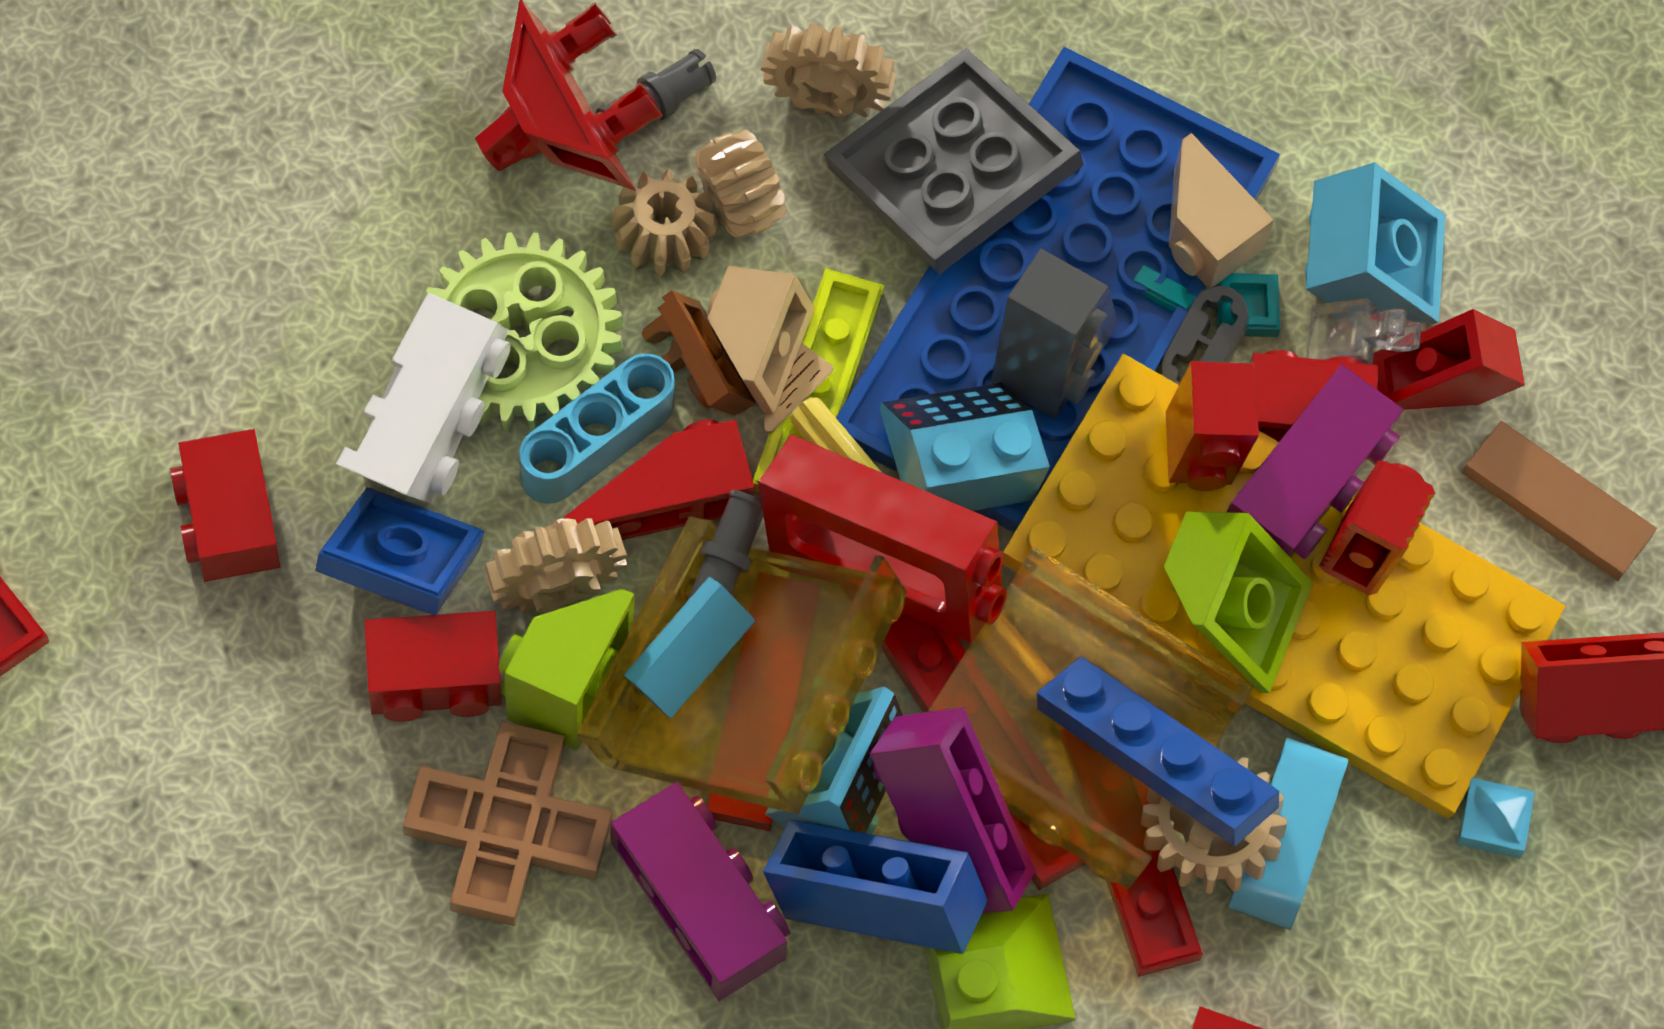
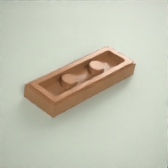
[1463,421,1657,581]

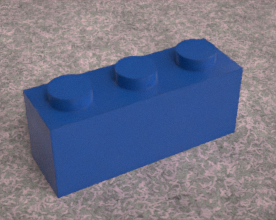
[763,819,988,954]

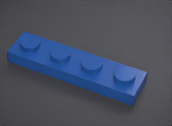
[1037,656,1279,847]

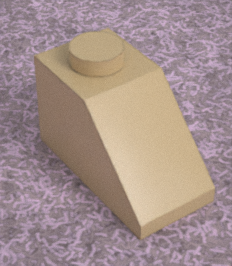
[1169,133,1274,288]
[707,266,815,414]

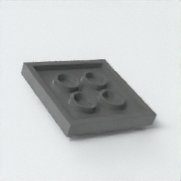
[824,48,1084,275]

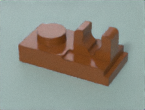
[642,290,756,416]

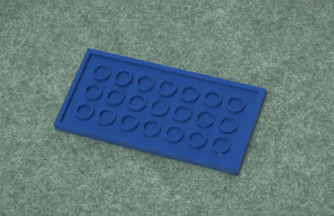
[836,47,1280,533]

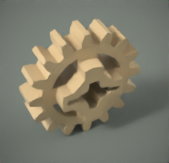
[761,23,896,119]
[485,518,627,613]
[1141,757,1287,894]

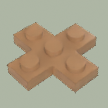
[403,721,612,926]

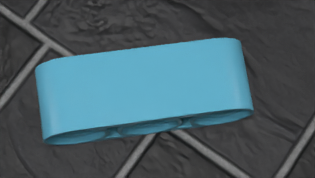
[519,353,675,504]
[1228,737,1348,930]

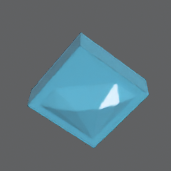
[1457,778,1535,858]

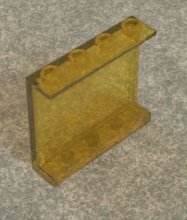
[577,516,907,815]
[928,547,1254,890]

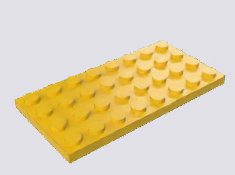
[1003,353,1566,819]

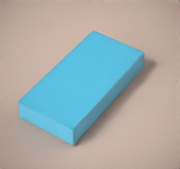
[623,577,756,719]

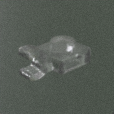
[1306,298,1422,365]

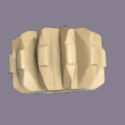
[695,129,786,238]
[611,167,717,277]

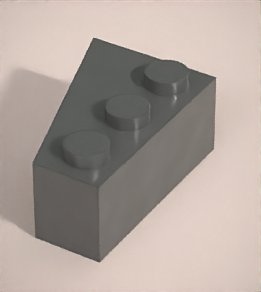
[991,248,1118,419]

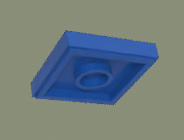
[315,487,485,616]

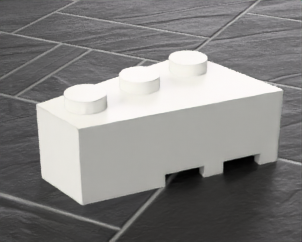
[336,292,511,504]

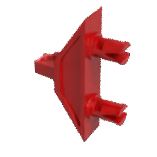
[475,0,663,191]

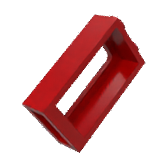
[758,434,1007,644]

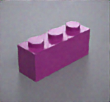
[1226,364,1404,560]
[870,707,1036,914]
[610,781,790,1002]

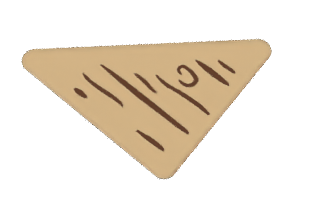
[764,343,833,432]

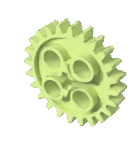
[426,232,623,432]

